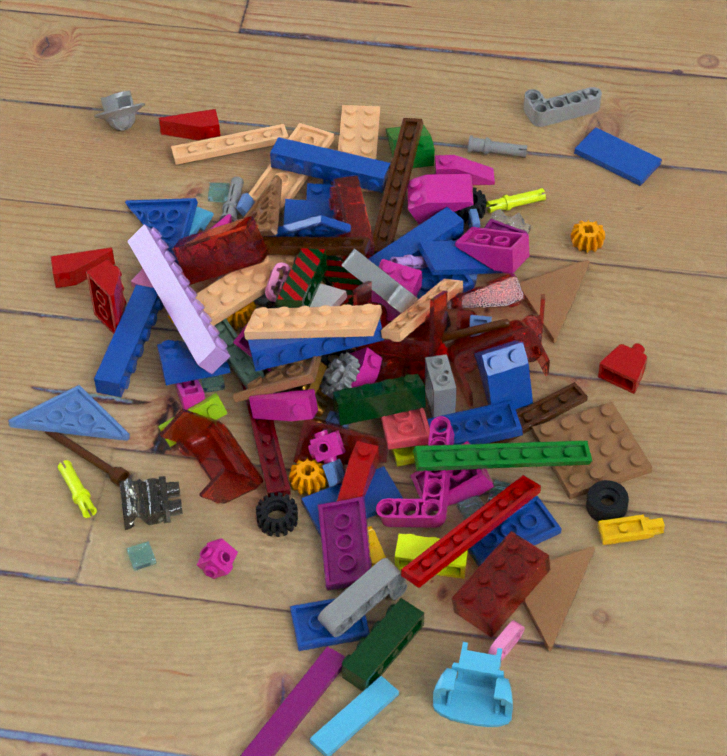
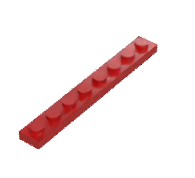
[401,475,541,588]

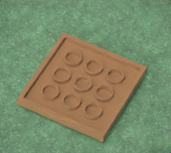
[532,402,653,499]

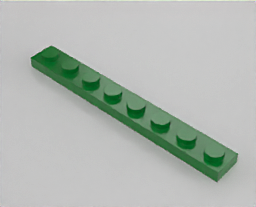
[413,441,592,471]

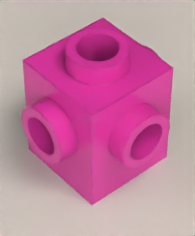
[308,430,346,464]
[197,538,238,579]

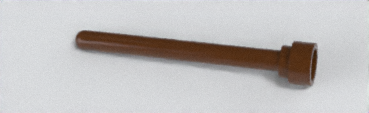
[409,319,510,351]
[45,431,130,487]

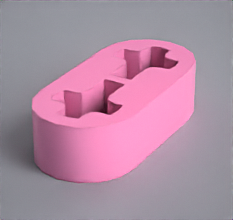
[265,263,291,302]
[488,620,525,661]

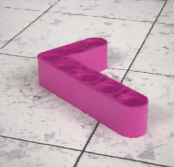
[376,416,455,528]

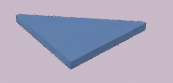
[8,385,130,441]

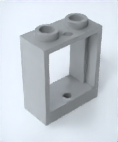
[424,354,456,418]

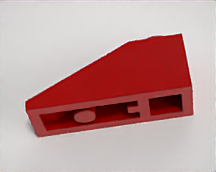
[159,109,221,141]
[51,247,115,288]
[337,441,379,501]

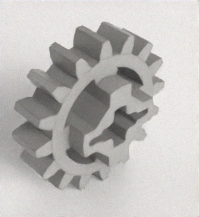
[320,352,360,399]

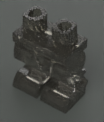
[119,476,183,530]

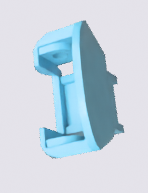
[433,642,513,727]

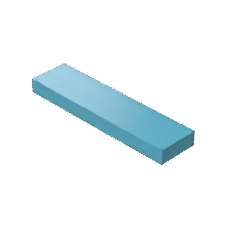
[310,676,399,756]

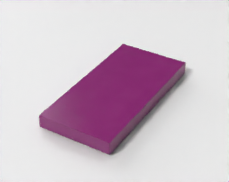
[318,497,372,591]

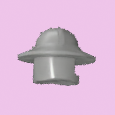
[94,91,145,131]

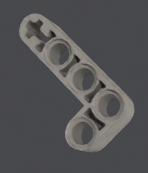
[523,87,602,127]
[341,248,418,313]
[318,558,407,637]

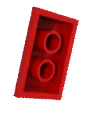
[86,260,127,334]

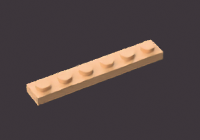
[171,124,289,165]
[381,279,463,342]

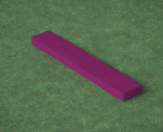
[240,646,345,756]

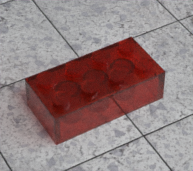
[329,175,375,261]
[172,215,269,285]
[451,531,551,638]

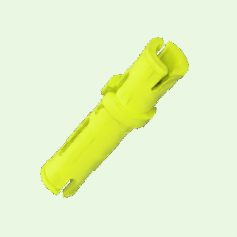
[486,188,546,213]
[57,460,97,518]

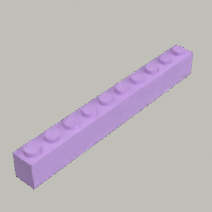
[128,224,230,374]

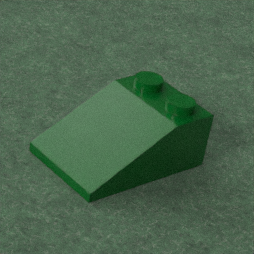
[386,124,435,169]

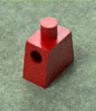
[598,343,648,394]

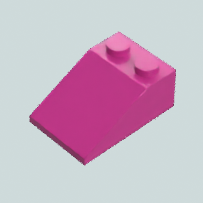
[408,174,474,225]
[455,227,530,274]
[365,259,422,329]
[410,441,495,506]

